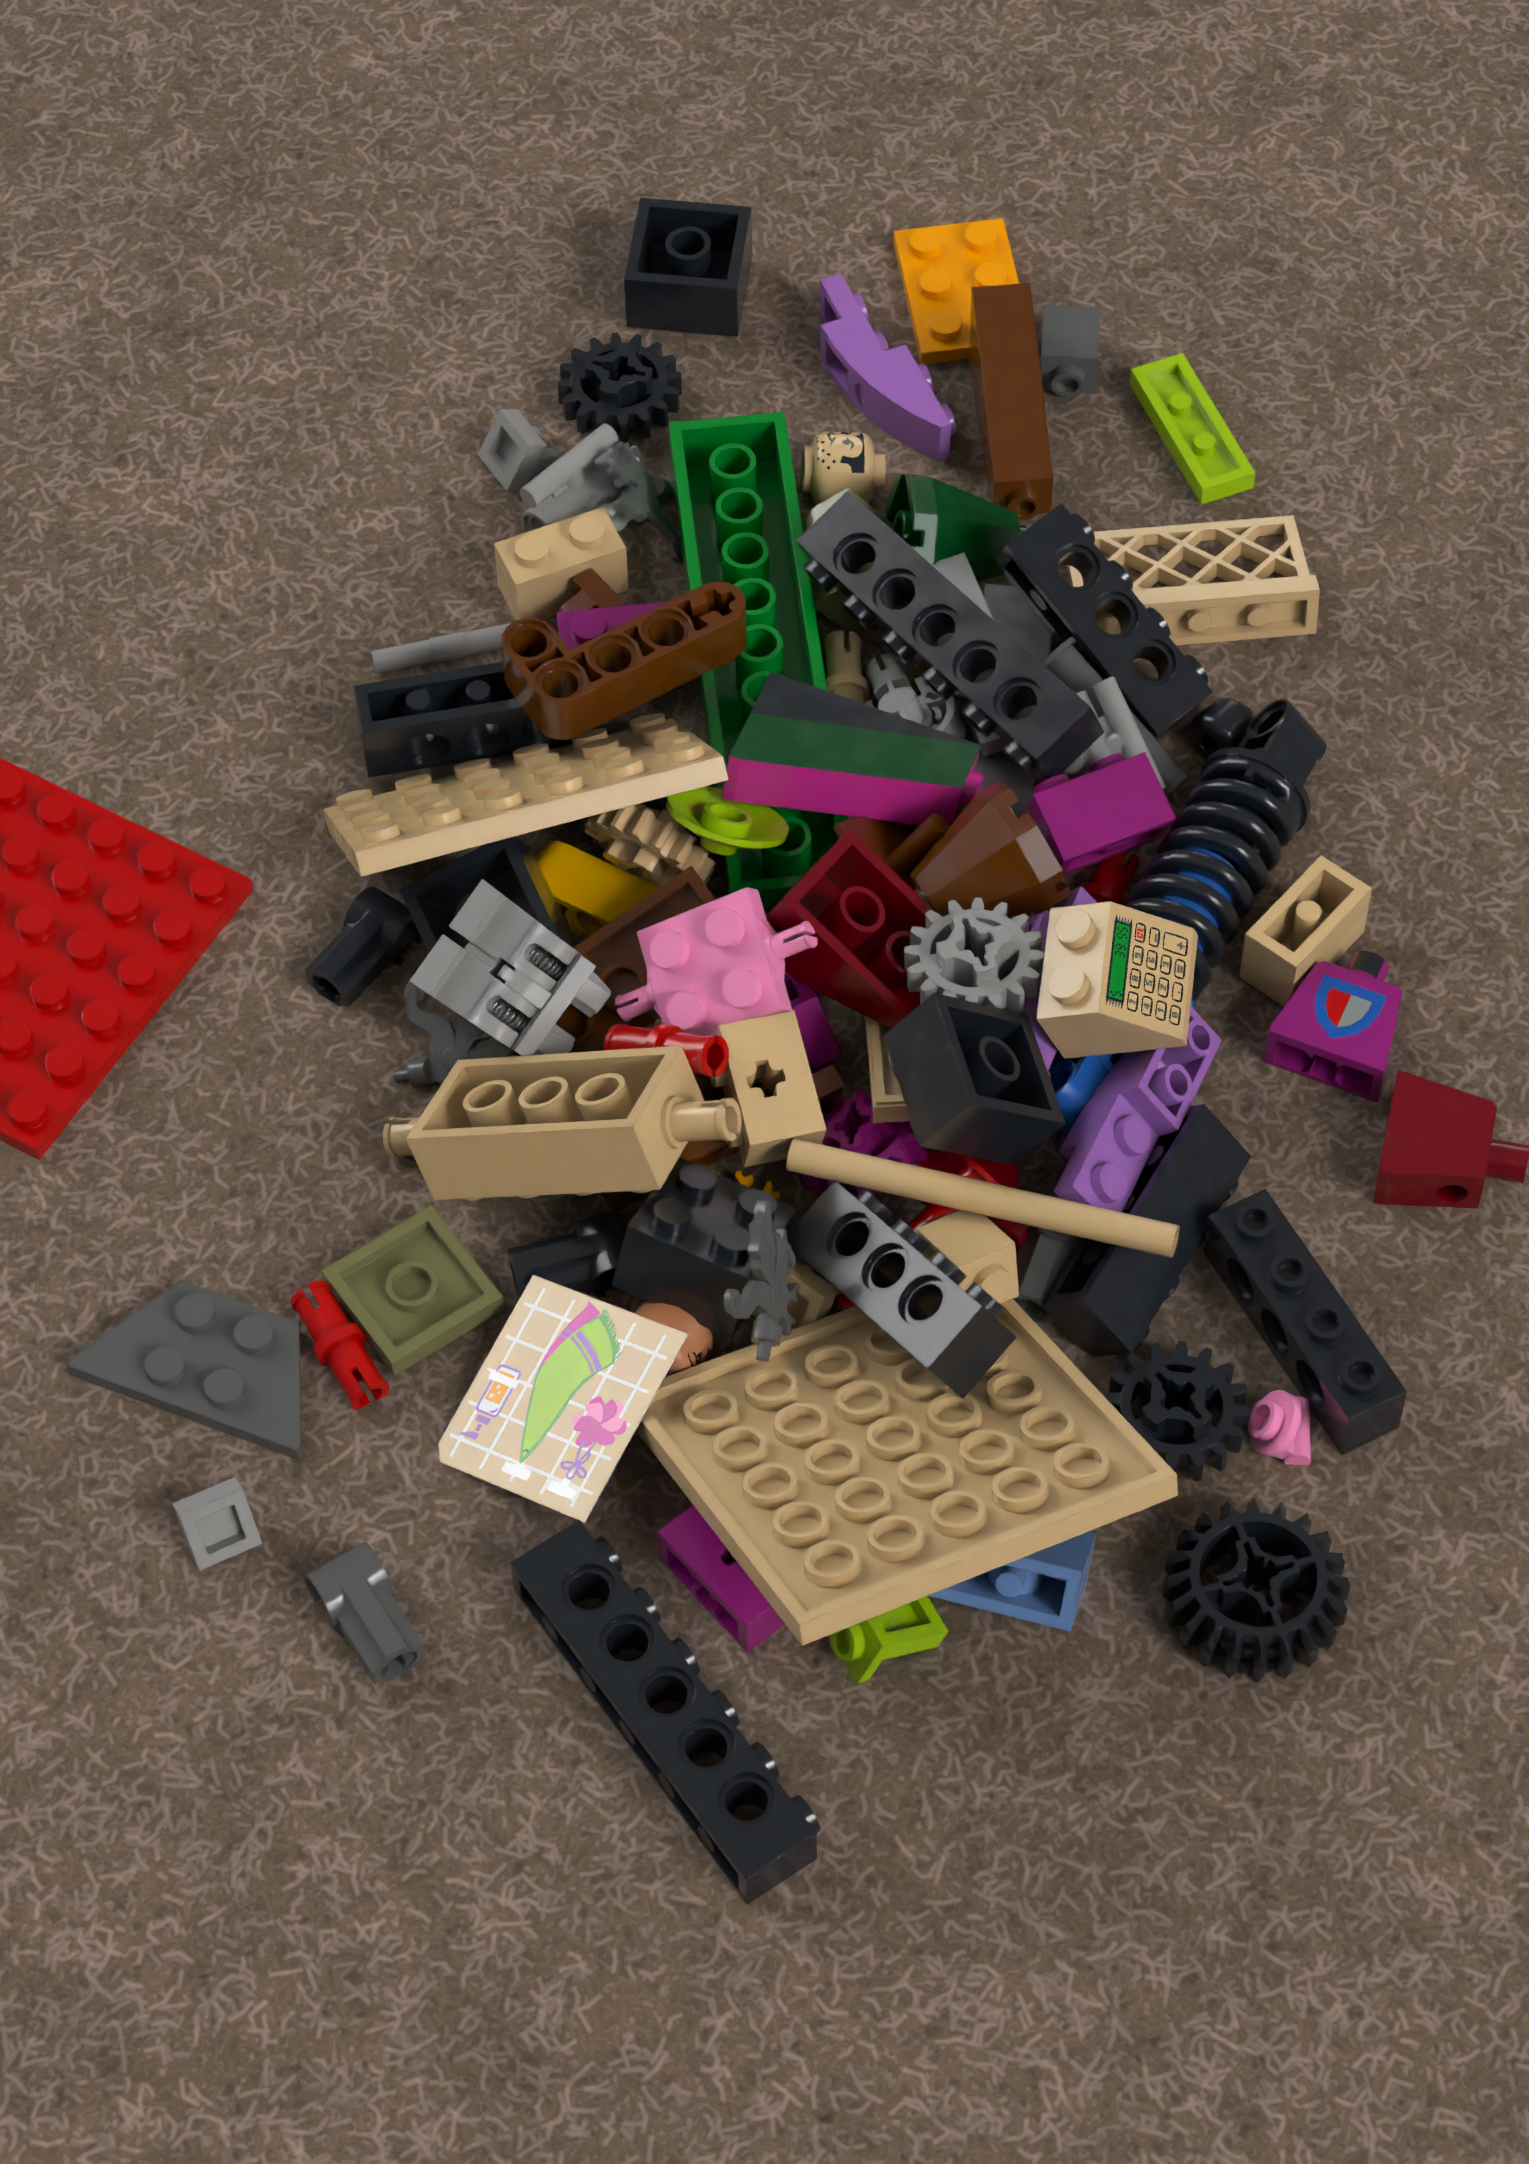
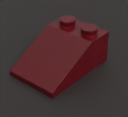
[765,829,935,1029]

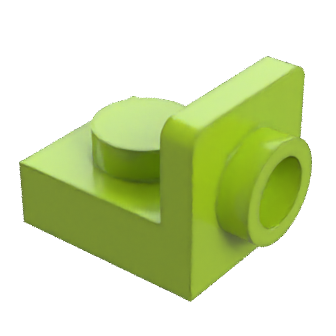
[828,1596,948,1684]

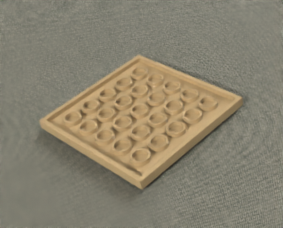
[636,1299,1178,1646]

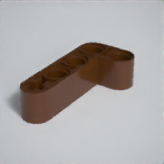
[501,581,747,740]

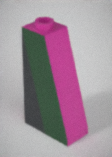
[722,672,985,827]

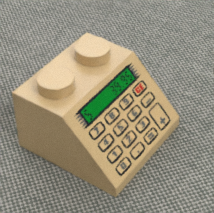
[1037,901,1198,1059]

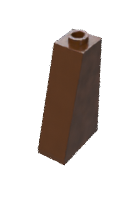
[969,283,1053,520]

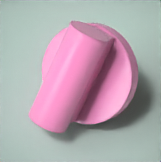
[1248,1390,1311,1465]

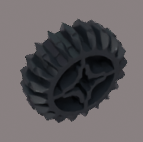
[1162,1498,1350,1683]

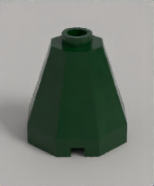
[885,473,1027,582]

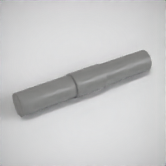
[371,623,511,674]

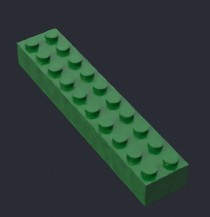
[669,412,847,915]

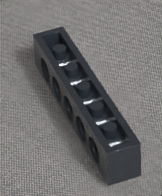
[796,490,1104,779]
[510,1520,820,1905]

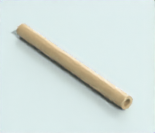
[786,1138,1180,1258]

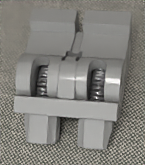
[410,879,611,1056]

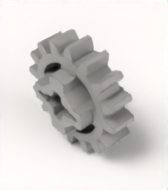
[904,897,1045,1013]

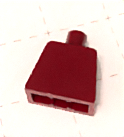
[1373,1071,1529,1209]

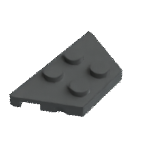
[67,1280,303,1460]

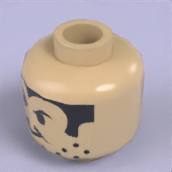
[801,431,886,505]

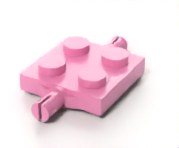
[615,887,818,1036]

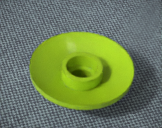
[666,786,789,855]

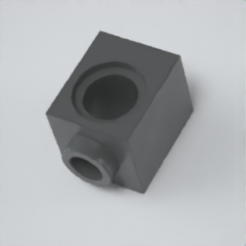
[1040,305,1101,397]

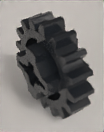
[557,333,682,443]
[1104,1341,1250,1482]

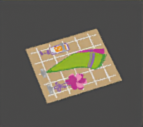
[438,1275,688,1523]

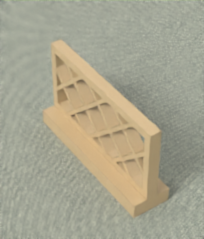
[1066,515,1320,645]

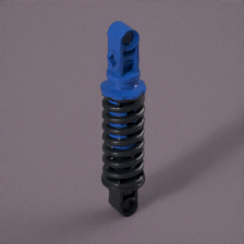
[1048,698,1327,1137]

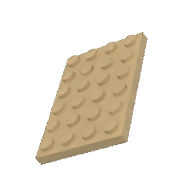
[323,713,728,877]

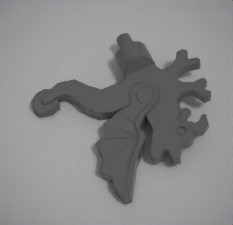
[606,441,683,563]
[394,982,515,1087]
[724,1200,799,1362]

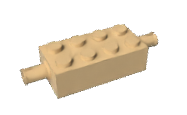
[383,1046,742,1201]

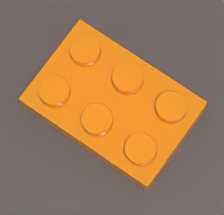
[893,218,1019,364]

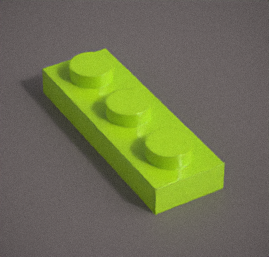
[1129,353,1256,505]

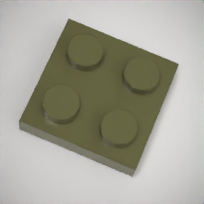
[321,1205,505,1376]

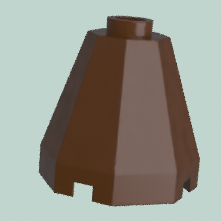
[910,780,1072,918]

